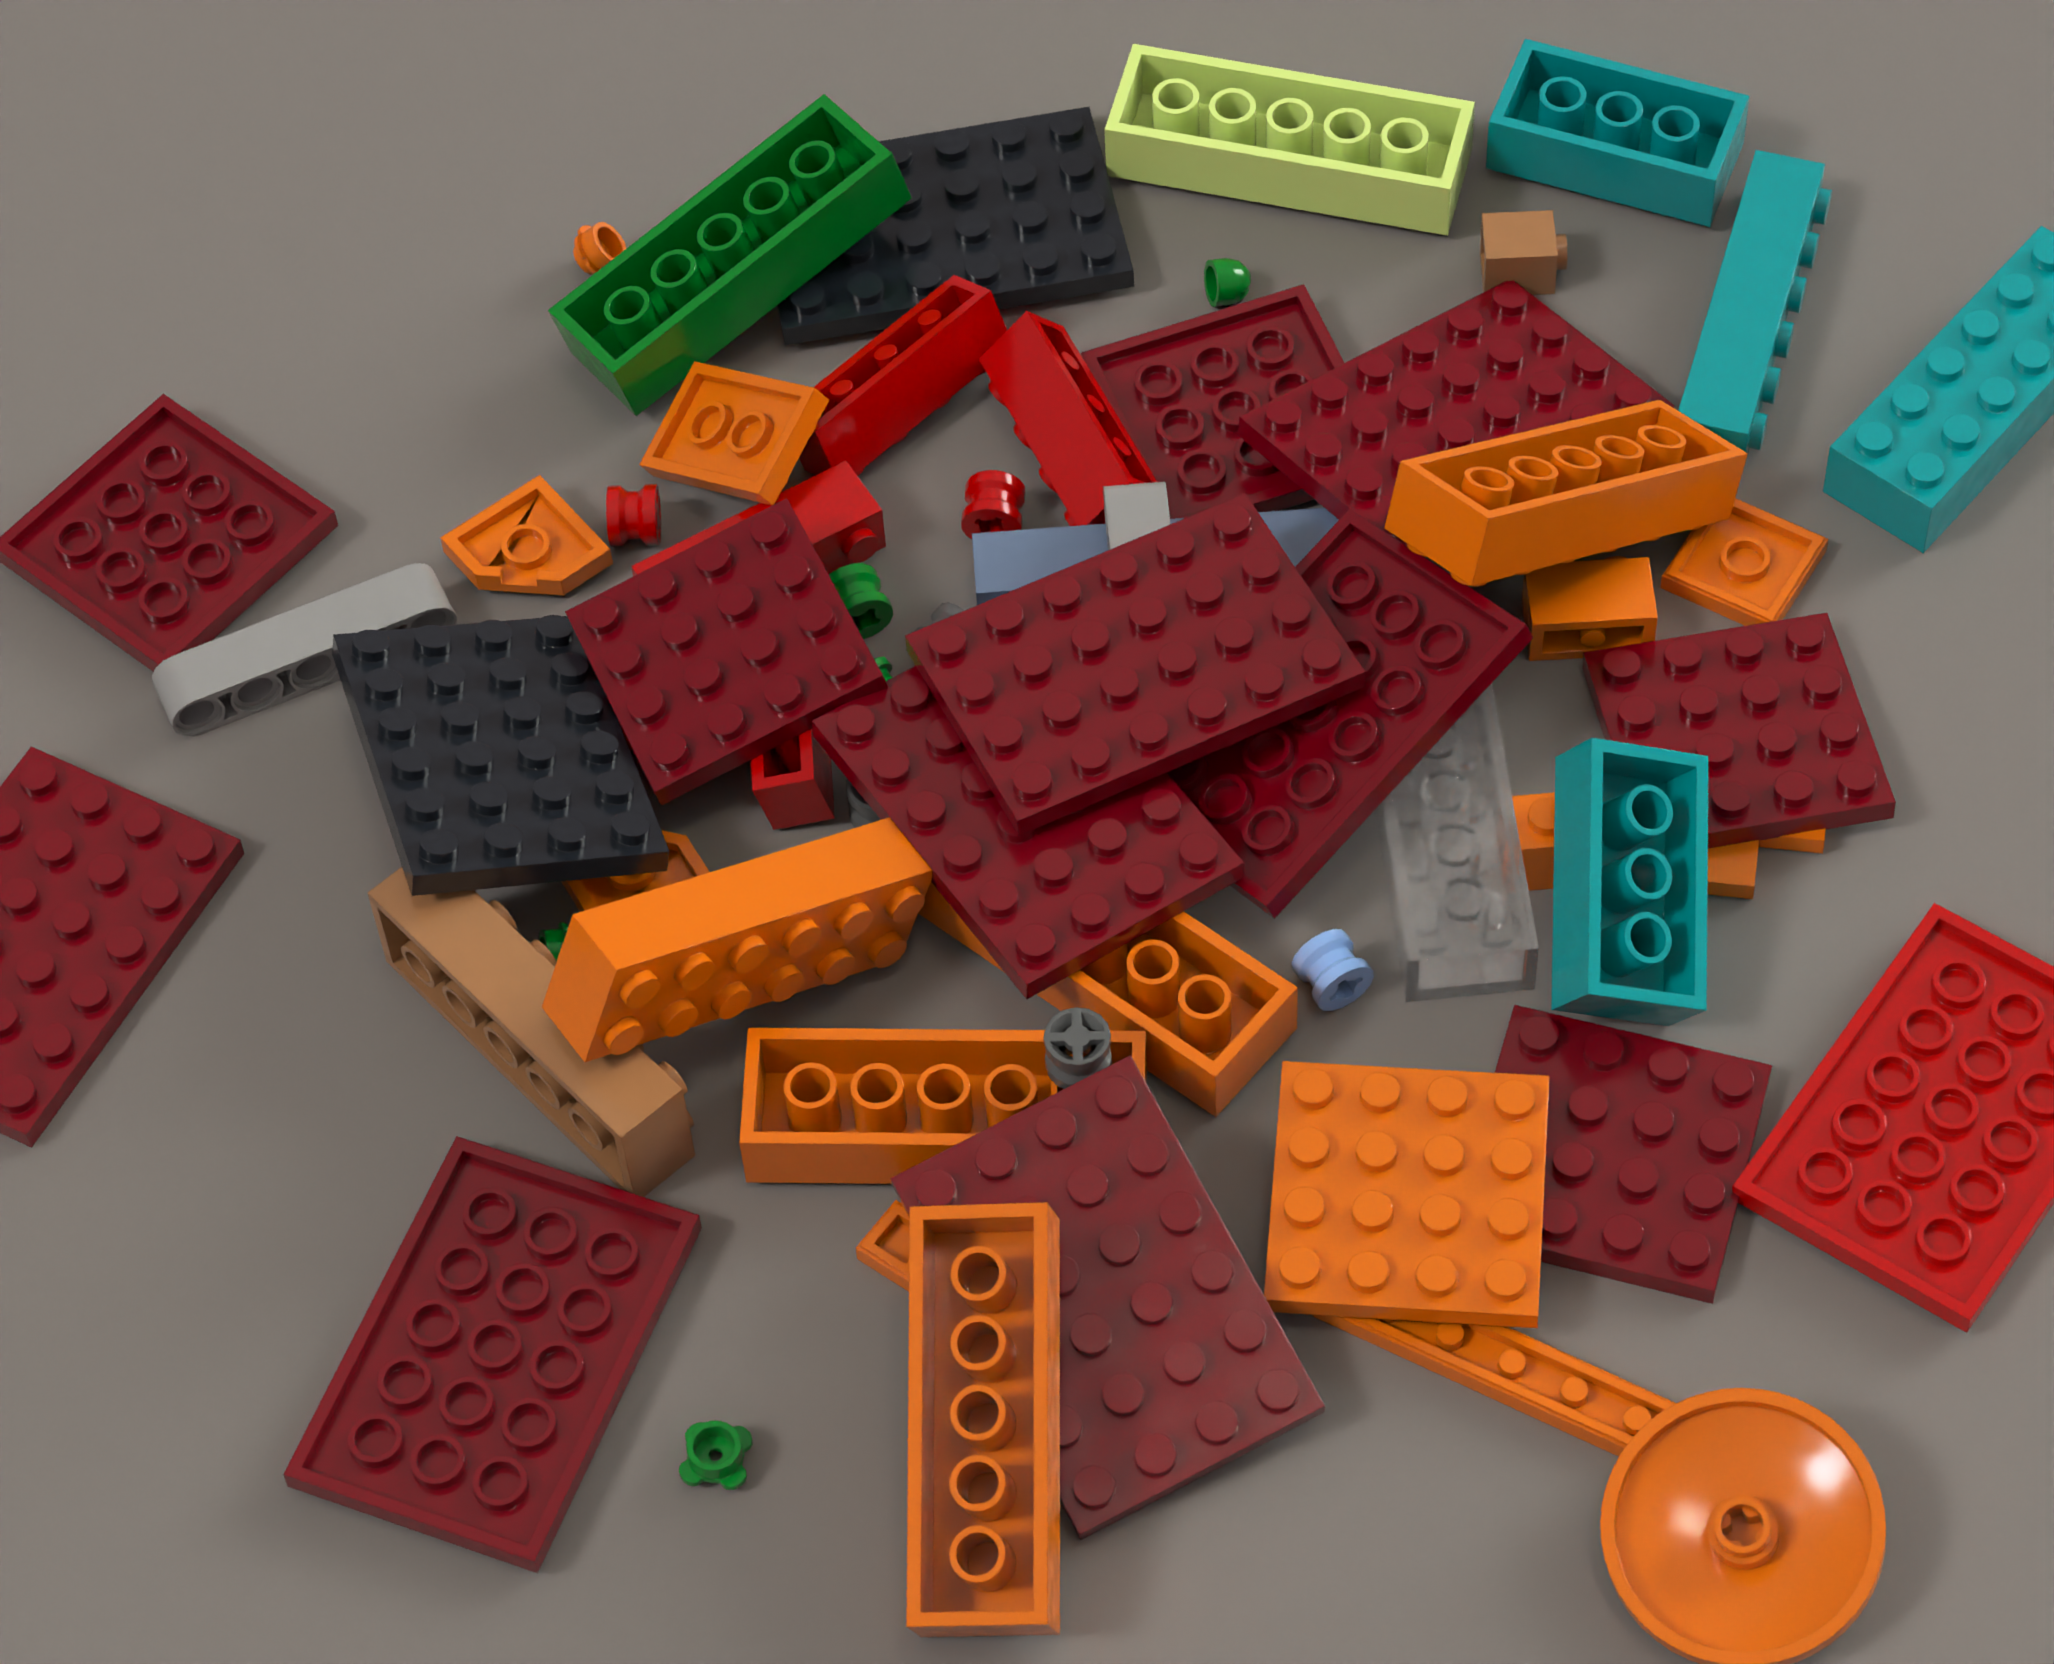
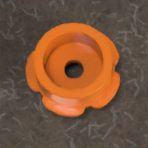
[573,222,626,275]

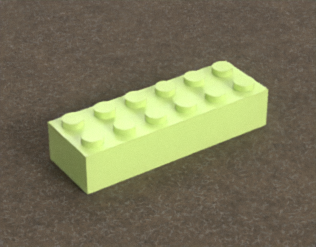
[1105,44,1475,236]

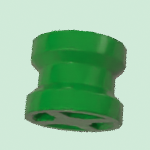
[829,563,893,639]

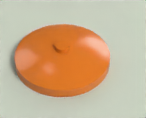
[1600,1388,1886,1664]

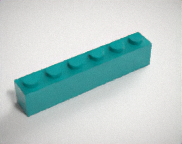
[1678,150,1832,470]

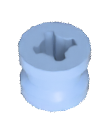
[1291,929,1374,1011]

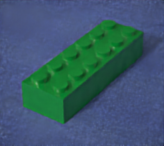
[548,94,912,416]

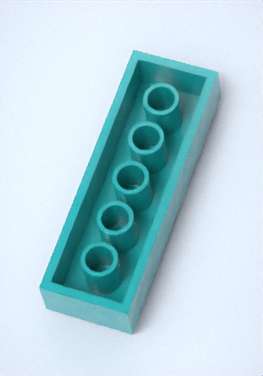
[1823,225,2054,553]

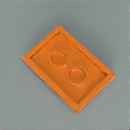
[639,361,829,505]

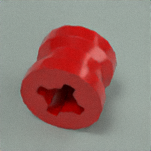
[961,470,1026,539]
[606,484,661,547]

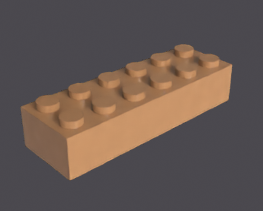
[367,867,695,1197]

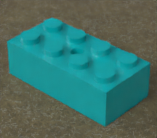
[1486,39,1750,227]
[1551,738,1708,1026]

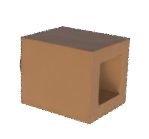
[1479,210,1568,295]

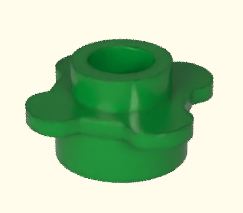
[679,1420,753,1490]

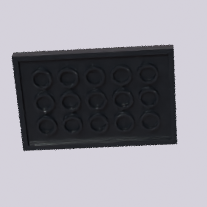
[777,107,1134,345]
[332,615,669,896]

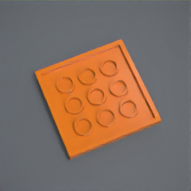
[1264,1061,1549,1328]

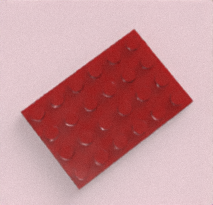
[1732,903,2054,1333]

